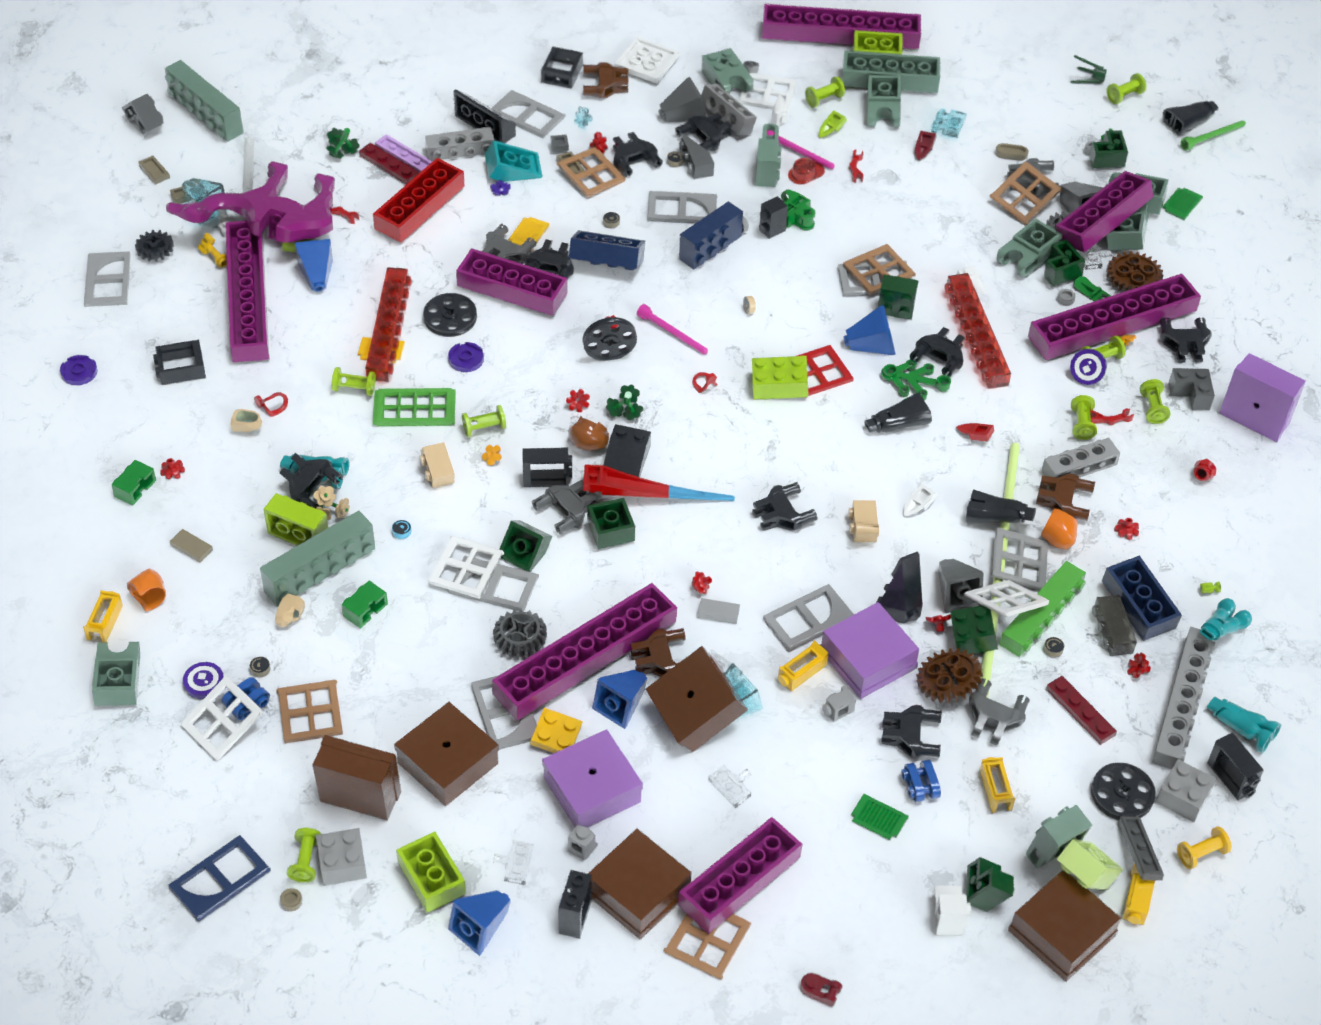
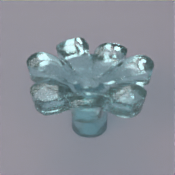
[574,106,593,128]

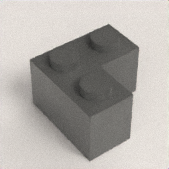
[122,93,164,134]
[1168,368,1215,410]

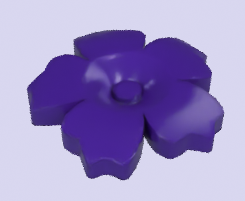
[490,180,511,196]

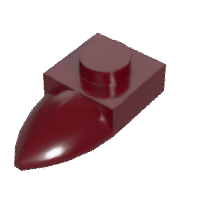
[915,130,937,161]

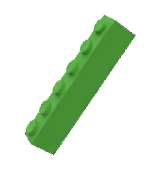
[999,561,1086,657]

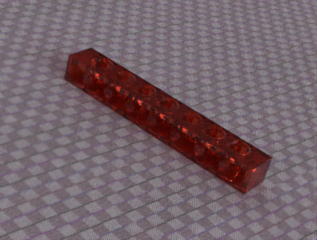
[365,267,412,382]
[944,273,1011,389]

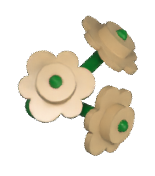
[313,486,350,520]

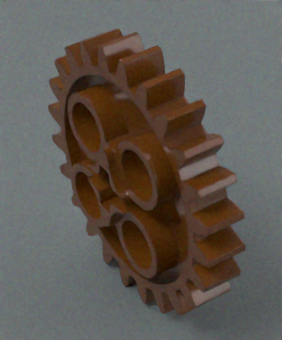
[1106,251,1164,292]
[916,648,983,703]

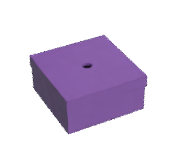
[1219,353,1306,442]
[820,602,919,699]
[542,729,643,828]

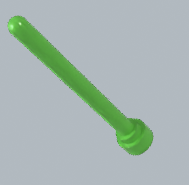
[1180,120,1246,151]

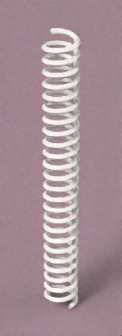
[243,137,254,192]

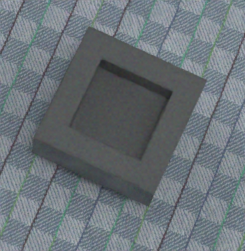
[550,134,569,152]

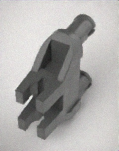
[1007,158,1060,196]
[482,223,537,263]
[532,480,598,535]
[969,678,1030,746]

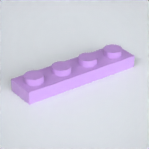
[375,134,432,173]

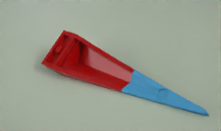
[583,464,735,501]

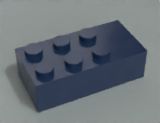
[679,201,743,270]
[569,230,646,270]
[1102,555,1182,641]

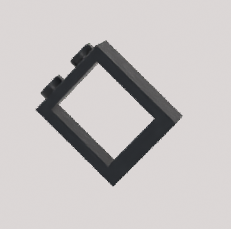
[541,46,583,89]
[153,339,206,385]
[522,447,572,487]
[1207,732,1264,801]
[558,870,592,939]

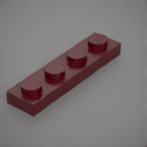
[359,142,419,184]
[1046,675,1117,745]

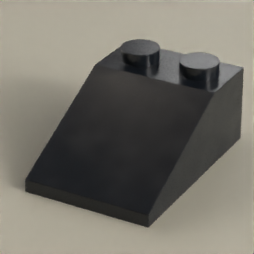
[603,424,651,477]

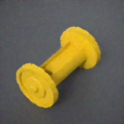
[1177,826,1232,869]

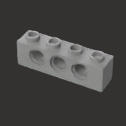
[701,84,757,136]
[425,127,494,161]
[1041,437,1120,478]

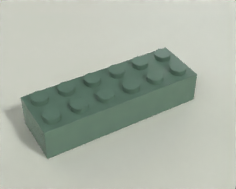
[842,50,940,93]
[165,60,244,142]
[260,511,375,607]

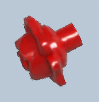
[691,571,712,594]

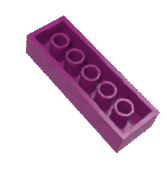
[1056,171,1154,253]
[456,248,568,316]
[678,817,803,934]

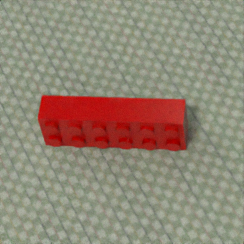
[373,158,465,243]

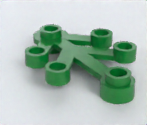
[881,359,951,401]

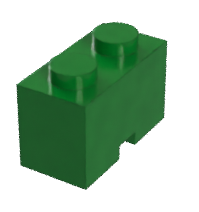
[111,460,156,506]
[341,580,388,629]

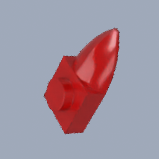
[956,423,995,442]

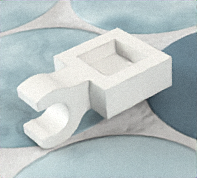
[217,209,236,238]

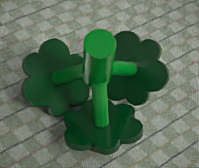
[326,128,360,159]
[606,384,643,420]

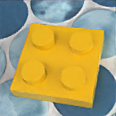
[530,707,583,753]

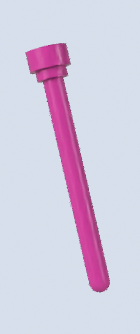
[766,130,835,169]
[636,304,708,354]

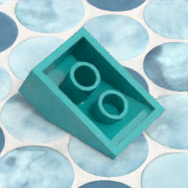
[485,140,543,182]

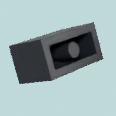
[759,196,788,239]

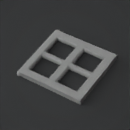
[991,527,1048,590]

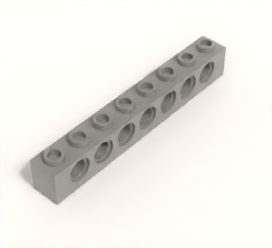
[1152,626,1216,769]

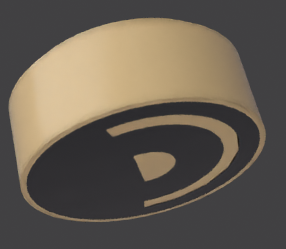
[743,296,756,314]

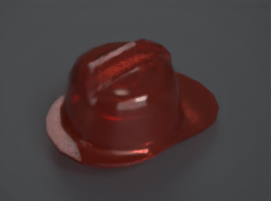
[788,158,825,184]

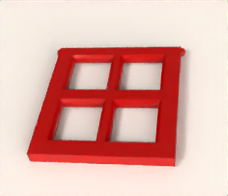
[797,344,854,398]

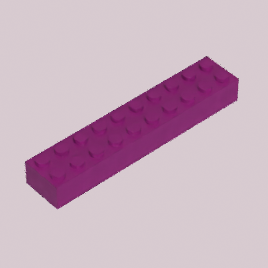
[762,4,921,49]
[226,221,270,363]
[1028,273,1201,360]
[492,583,678,721]

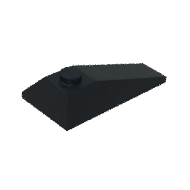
[876,551,923,624]

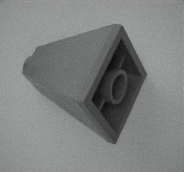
[658,77,707,122]
[939,558,984,613]

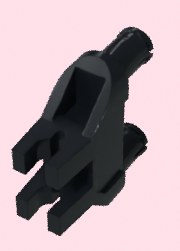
[675,112,732,151]
[613,132,663,177]
[524,239,574,281]
[1159,317,1212,362]
[909,327,965,377]
[279,453,343,509]
[752,482,818,531]
[881,705,942,759]

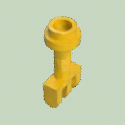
[198,233,227,268]

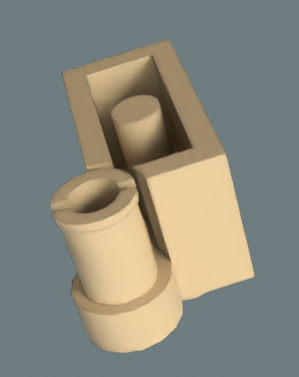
[420,442,455,488]
[848,500,879,542]

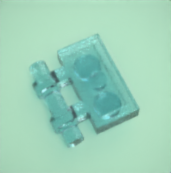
[931,108,967,138]

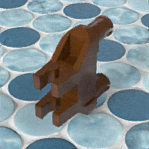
[583,62,628,98]
[1036,473,1096,521]
[631,628,686,677]

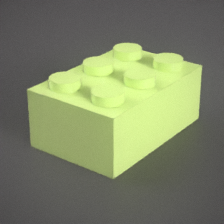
[1057,839,1124,890]

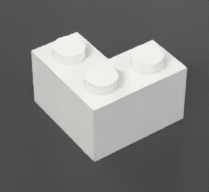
[932,886,971,935]

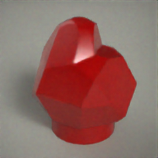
[1194,458,1217,481]

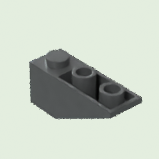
[679,134,714,179]

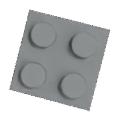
[1156,759,1217,822]
[316,828,367,886]

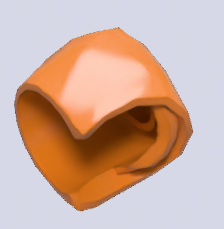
[1041,509,1078,550]
[127,568,166,611]

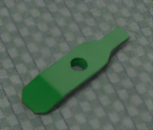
[1074,276,1111,301]

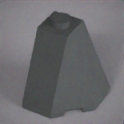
[1060,181,1104,213]

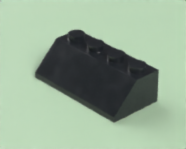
[453,89,516,143]

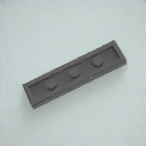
[1118,816,1164,881]

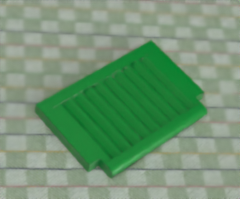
[1162,188,1203,221]
[851,794,909,840]

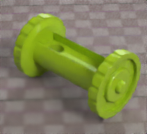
[1106,73,1147,105]
[805,76,845,108]
[1080,335,1126,359]
[332,367,376,396]
[1139,379,1171,424]
[1070,395,1097,440]
[462,405,506,437]
[287,828,322,883]

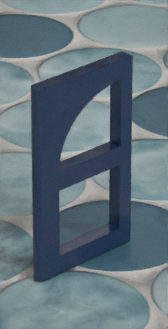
[168,835,271,922]

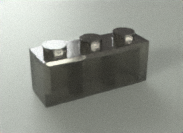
[1092,594,1137,656]

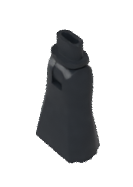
[1162,101,1219,135]
[864,392,932,433]
[966,489,1036,523]

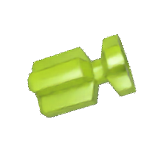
[1200,581,1221,594]

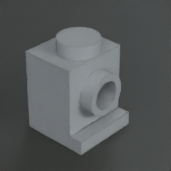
[822,685,856,722]
[568,825,598,861]

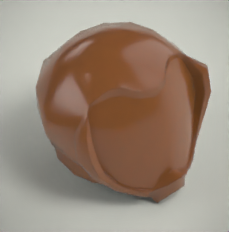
[568,416,609,451]

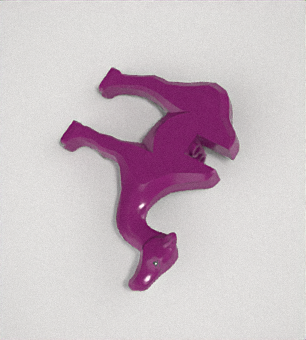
[166,161,335,243]

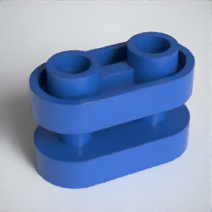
[222,677,270,720]
[901,760,941,802]

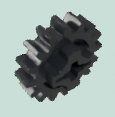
[135,230,174,262]

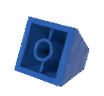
[295,239,333,292]
[843,305,896,355]
[592,670,648,729]
[448,890,511,956]

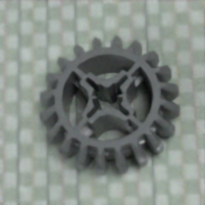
[493,609,547,659]

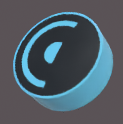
[392,520,412,539]

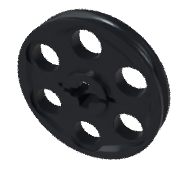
[423,293,477,337]
[582,317,637,361]
[1091,763,1156,820]

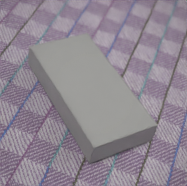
[698,598,740,624]

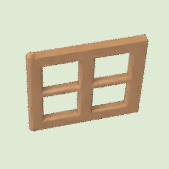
[556,147,626,198]
[989,161,1061,225]
[843,244,916,295]
[276,679,343,744]
[663,914,751,979]

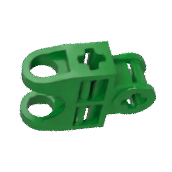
[781,189,816,231]

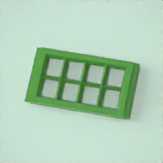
[373,388,456,426]

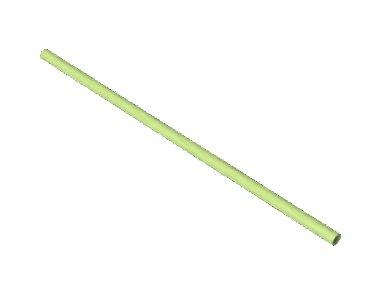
[981,443,1020,698]

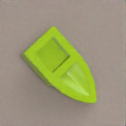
[819,110,847,138]

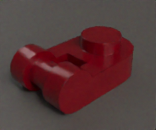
[800,973,843,1006]

